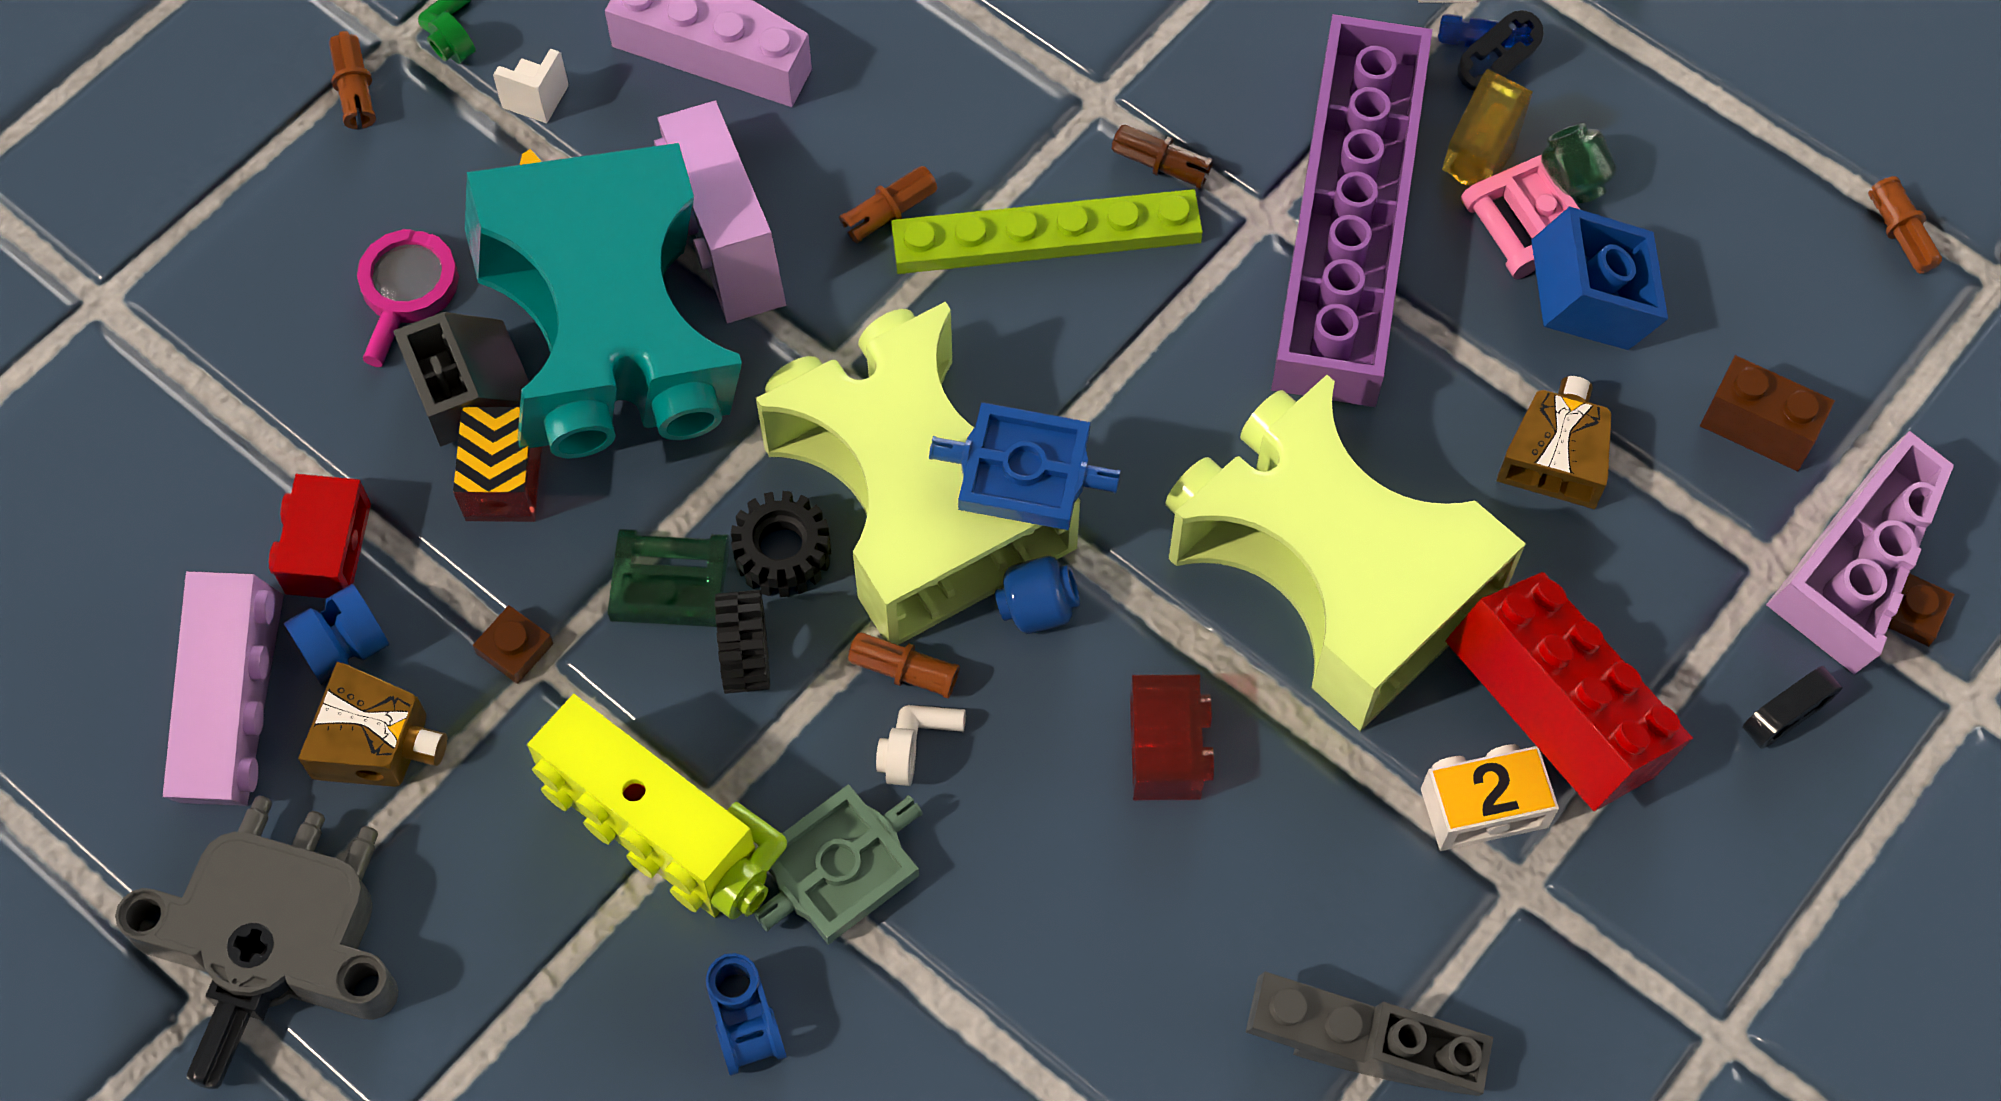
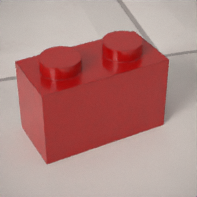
[269,474,371,598]

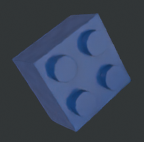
[1531,206,1668,350]

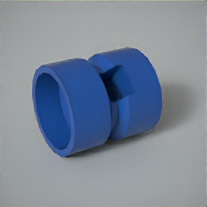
[284,583,390,685]

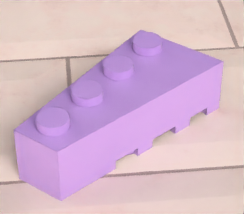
[605,0,812,107]
[654,100,786,324]
[1766,431,1954,674]
[163,571,284,806]

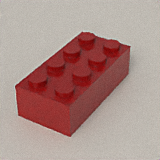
[1445,572,1693,812]

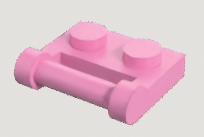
[1461,155,1580,279]

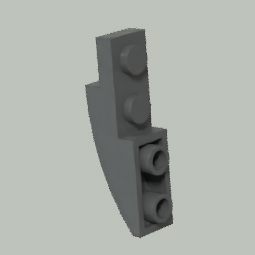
[1246,971,1493,1096]

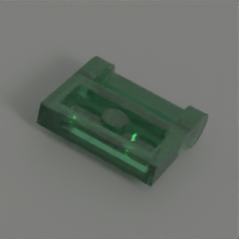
[607,529,729,627]

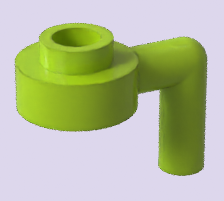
[711,802,787,919]

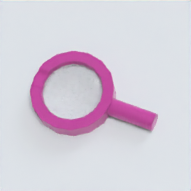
[357,229,459,367]

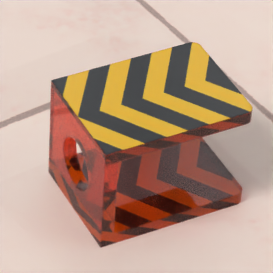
[453,407,542,522]

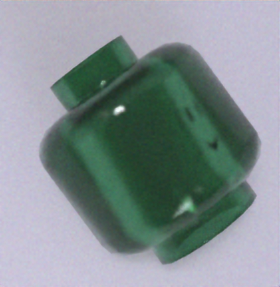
[1541,123,1616,204]

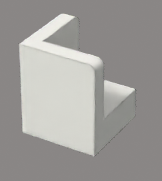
[493,49,569,123]

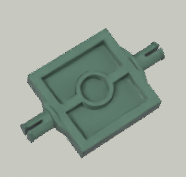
[753,784,923,945]

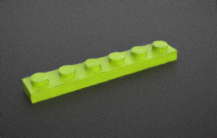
[891,189,1203,274]

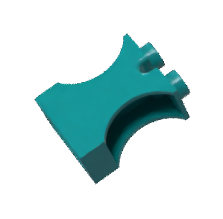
[465,143,742,458]

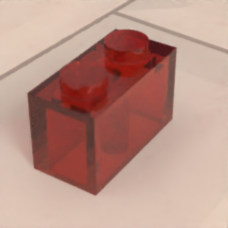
[1130,674,1214,801]

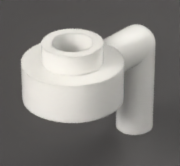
[876,705,966,786]

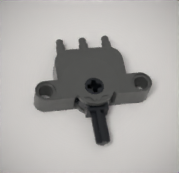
[115,796,399,1089]

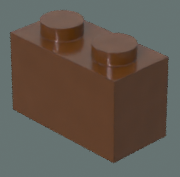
[1700,355,1835,472]

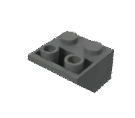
[393,312,529,447]

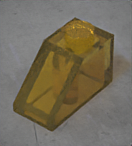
[1442,69,1533,185]

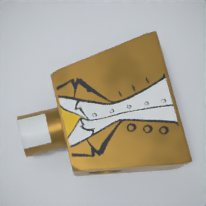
[1496,376,1611,509]
[298,662,447,787]

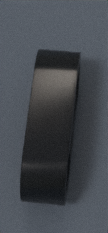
[1457,10,1544,92]
[1742,666,1843,749]

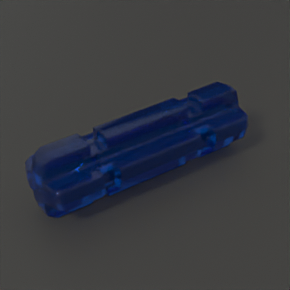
[1438,14,1531,48]

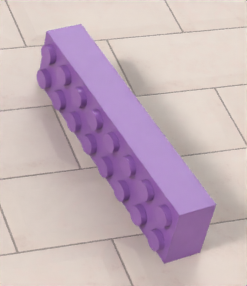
[1271,14,1433,407]

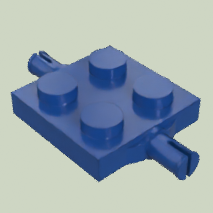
[929,402,1121,530]

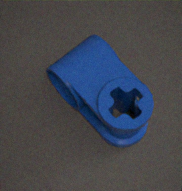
[706,953,787,1076]

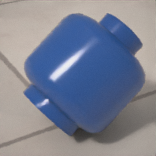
[995,556,1080,634]

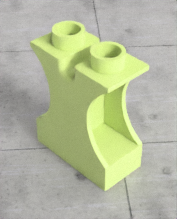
[756,302,1080,645]
[1165,375,1526,732]

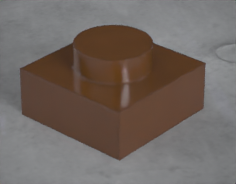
[1888,573,1955,647]
[472,605,554,684]

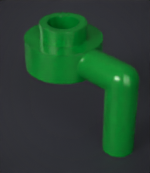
[418,0,476,64]

